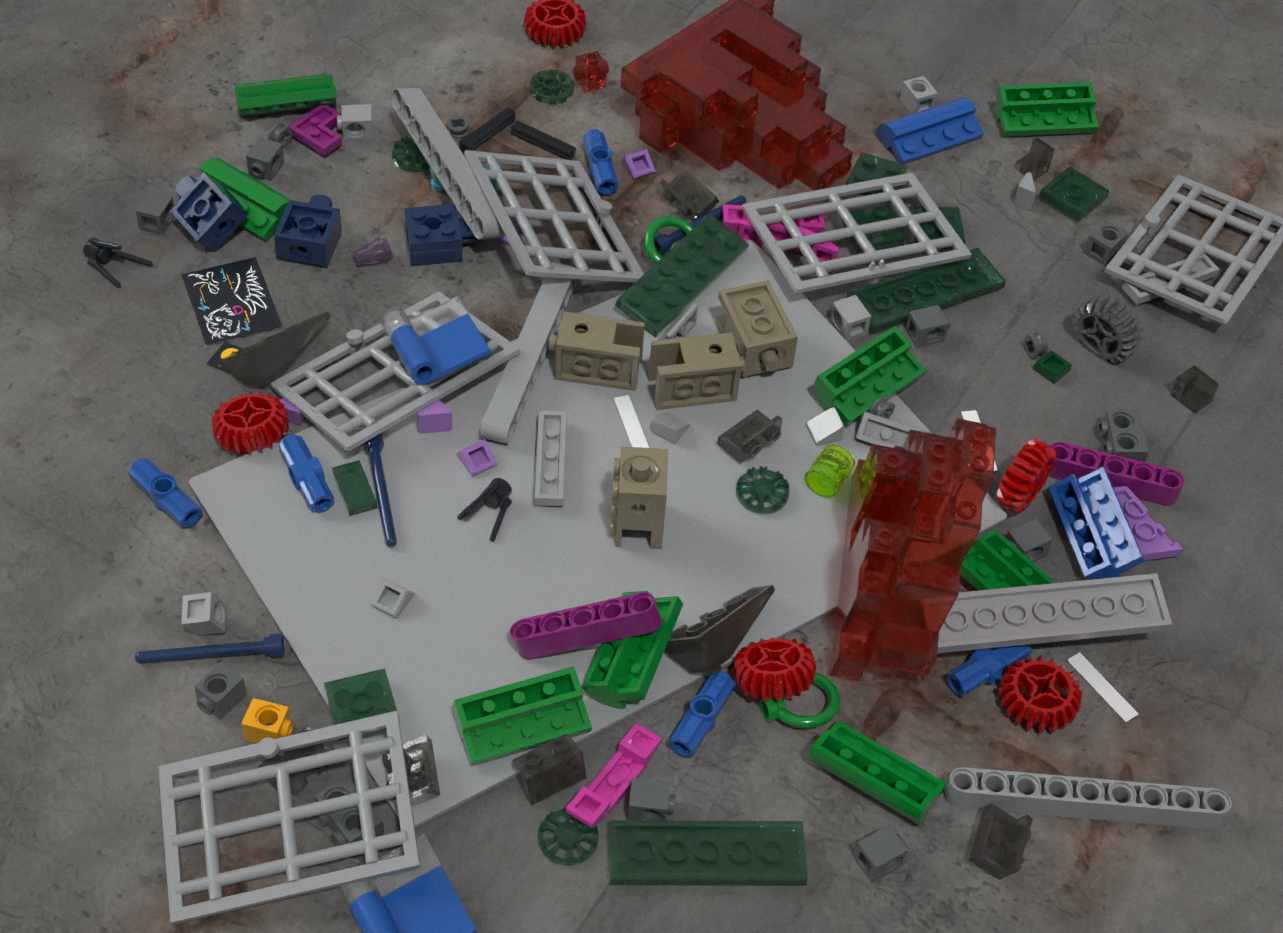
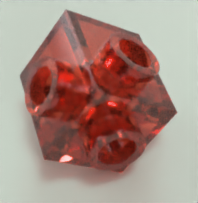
[573,51,609,93]

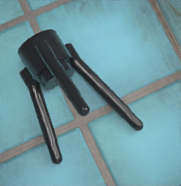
[83,237,153,288]
[457,478,512,542]

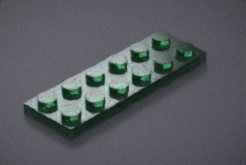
[615,214,749,338]
[846,247,1006,334]
[610,820,808,886]

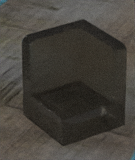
[1015,137,1055,181]
[1170,365,1219,413]

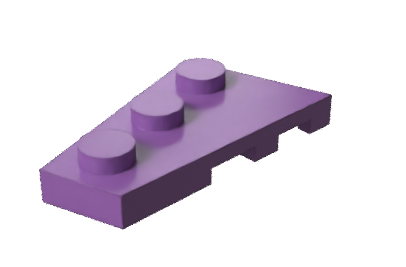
[1114,486,1183,560]

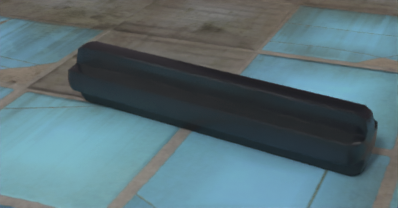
[459,107,516,152]
[511,120,576,160]

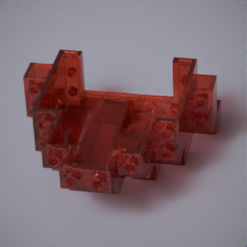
[620,0,853,191]
[830,418,996,681]

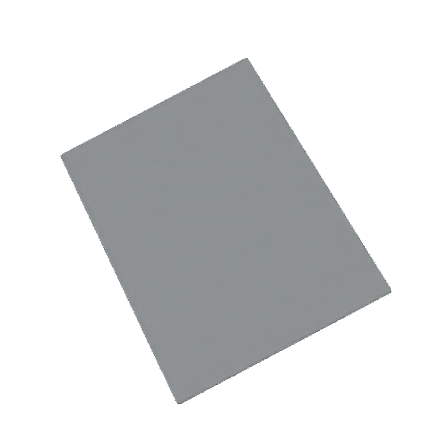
[189,240,1007,829]

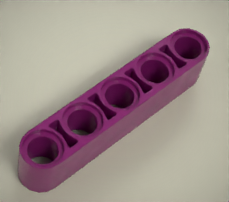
[1050,442,1185,506]
[510,592,662,659]

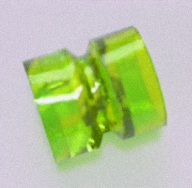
[804,444,855,498]

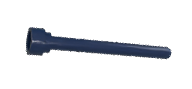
[654,195,746,256]
[361,433,397,547]
[135,633,285,663]

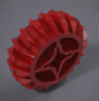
[524,0,587,48]
[212,391,289,455]
[997,439,1056,513]
[733,637,816,702]
[998,655,1082,734]

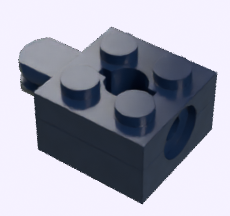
[170,173,249,252]
[274,195,342,267]
[404,204,483,266]

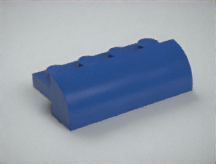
[876,97,984,166]
[1048,467,1145,580]

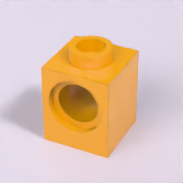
[241,698,294,743]

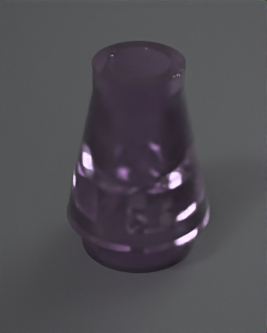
[353,238,393,267]

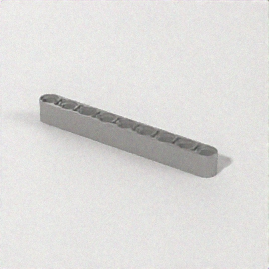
[391,88,505,239]
[480,262,577,444]
[944,767,1232,829]

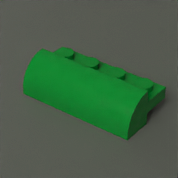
[234,73,337,116]
[996,82,1098,137]
[199,157,293,242]
[815,326,927,427]
[950,529,1055,591]
[582,590,683,709]
[453,666,592,766]
[809,720,947,825]

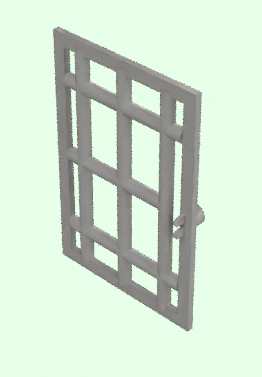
[464,150,647,283]
[741,172,972,294]
[1104,174,1283,325]
[270,291,520,452]
[158,711,421,925]

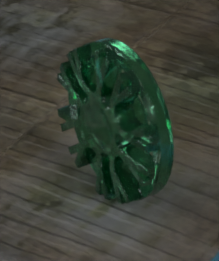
[530,70,574,105]
[392,135,431,172]
[736,466,789,514]
[538,807,599,866]

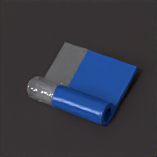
[381,296,492,385]
[336,834,477,933]

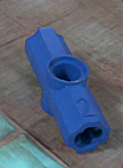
[583,129,618,195]
[279,434,335,513]
[128,458,202,528]
[946,644,1032,697]
[669,671,736,757]

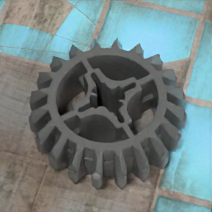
[1072,295,1142,364]

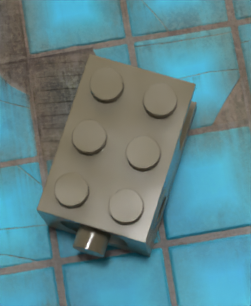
[716,280,798,377]
[549,311,645,391]
[648,332,745,410]
[610,446,668,549]

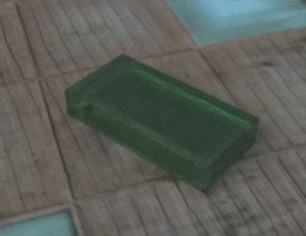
[332,460,377,516]

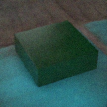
[1033,350,1072,384]

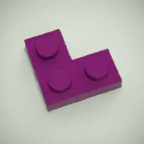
[289,103,342,156]

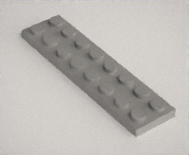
[921,573,1172,654]

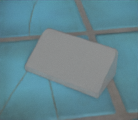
[658,303,698,340]

